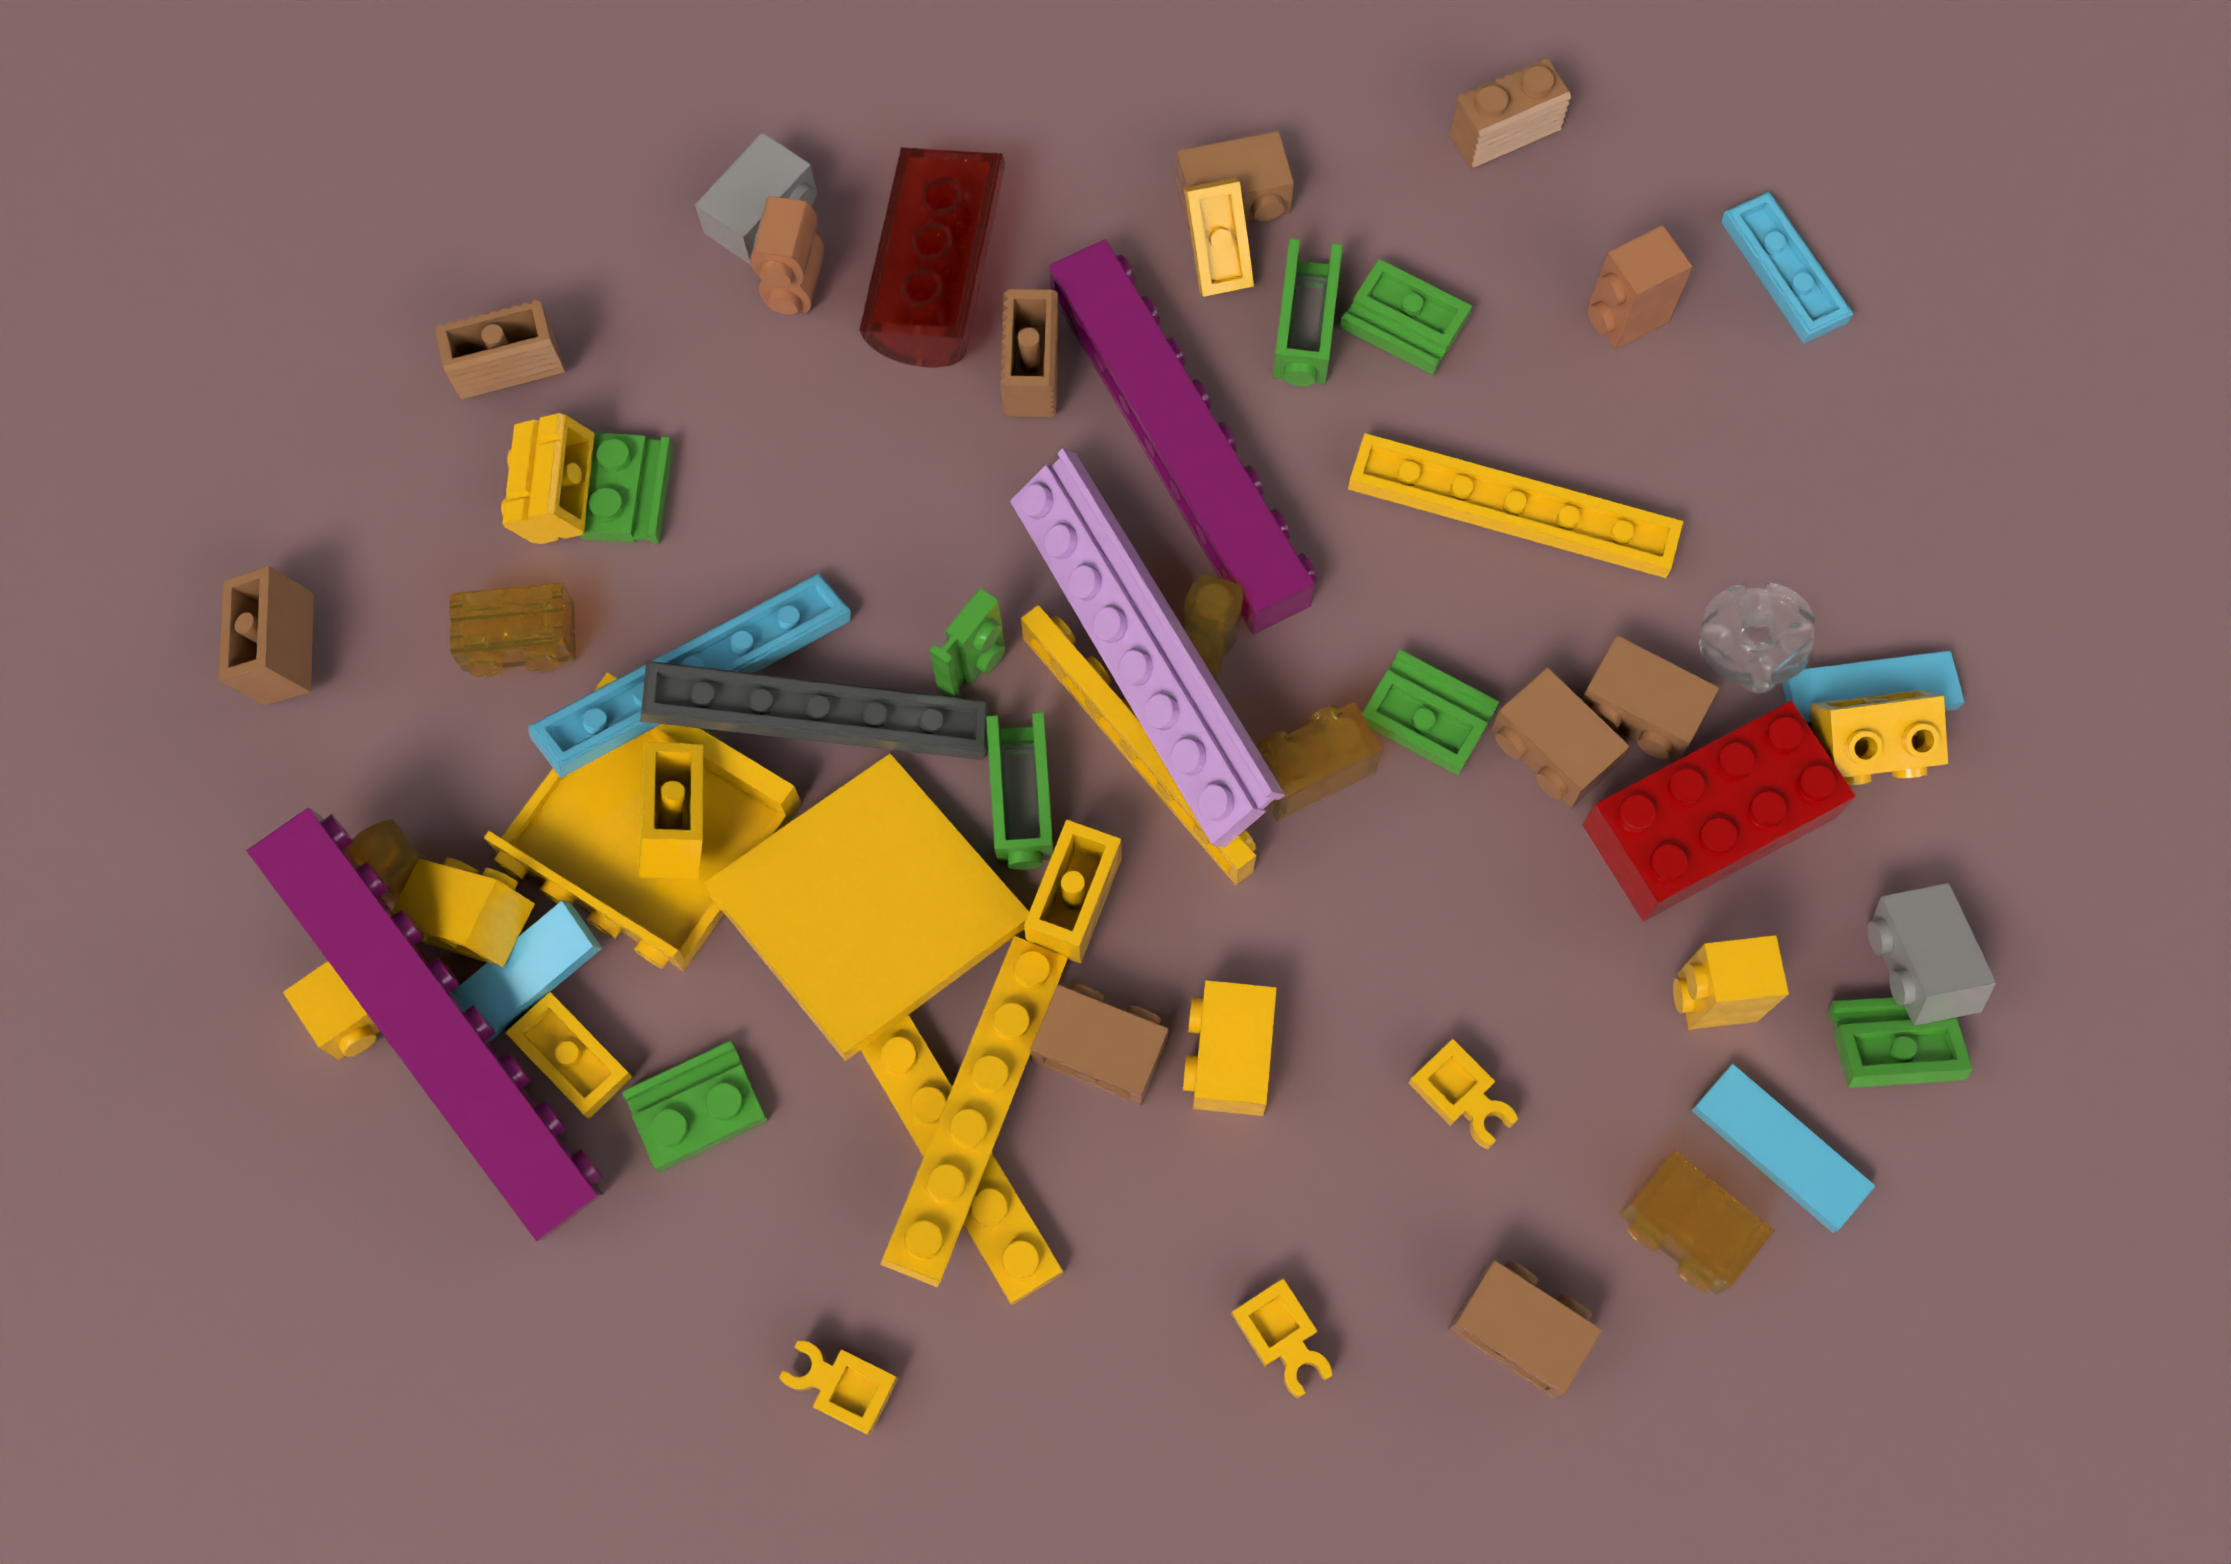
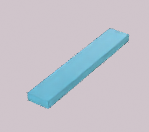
[528,573,851,778]

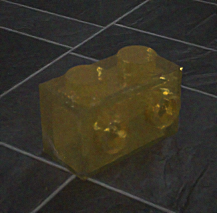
[1256,702,1383,821]

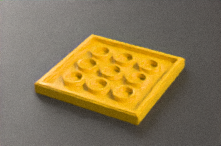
[703,753,1029,1061]

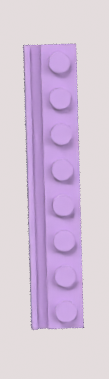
[1010,448,1285,847]

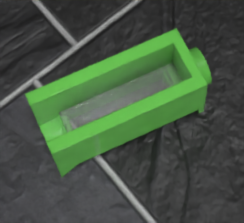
[1272,238,1343,386]
[986,712,1054,870]

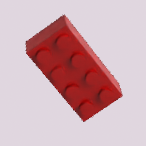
[1582,700,1856,922]

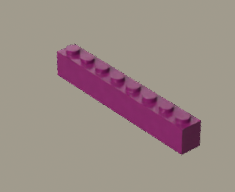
[1049,239,1317,635]
[246,807,603,1241]

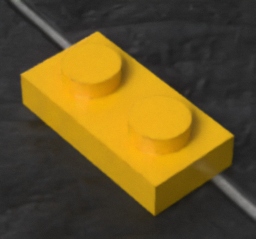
[1184,177,1254,297]
[505,991,633,1119]

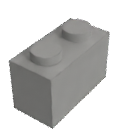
[695,132,817,265]
[1867,883,1996,1026]

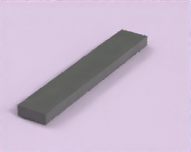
[640,661,988,760]

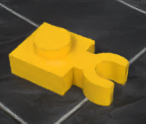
[1408,1039,1518,1149]
[1231,1278,1332,1399]
[779,1340,899,1436]

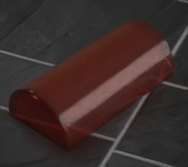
[859,147,1005,368]

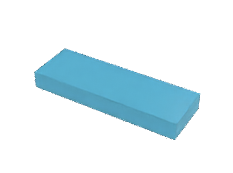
[1720,191,1854,344]
[1781,651,1965,728]
[453,901,602,1042]
[1691,1064,1875,1233]

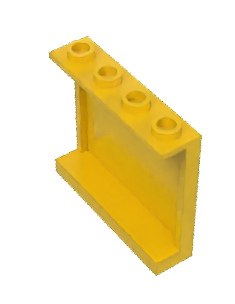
[484,672,802,972]

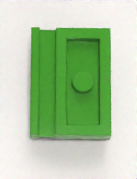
[1340,259,1472,376]
[580,432,673,544]
[929,588,1005,698]
[1359,649,1500,776]
[1827,997,1973,1088]
[622,1041,768,1173]

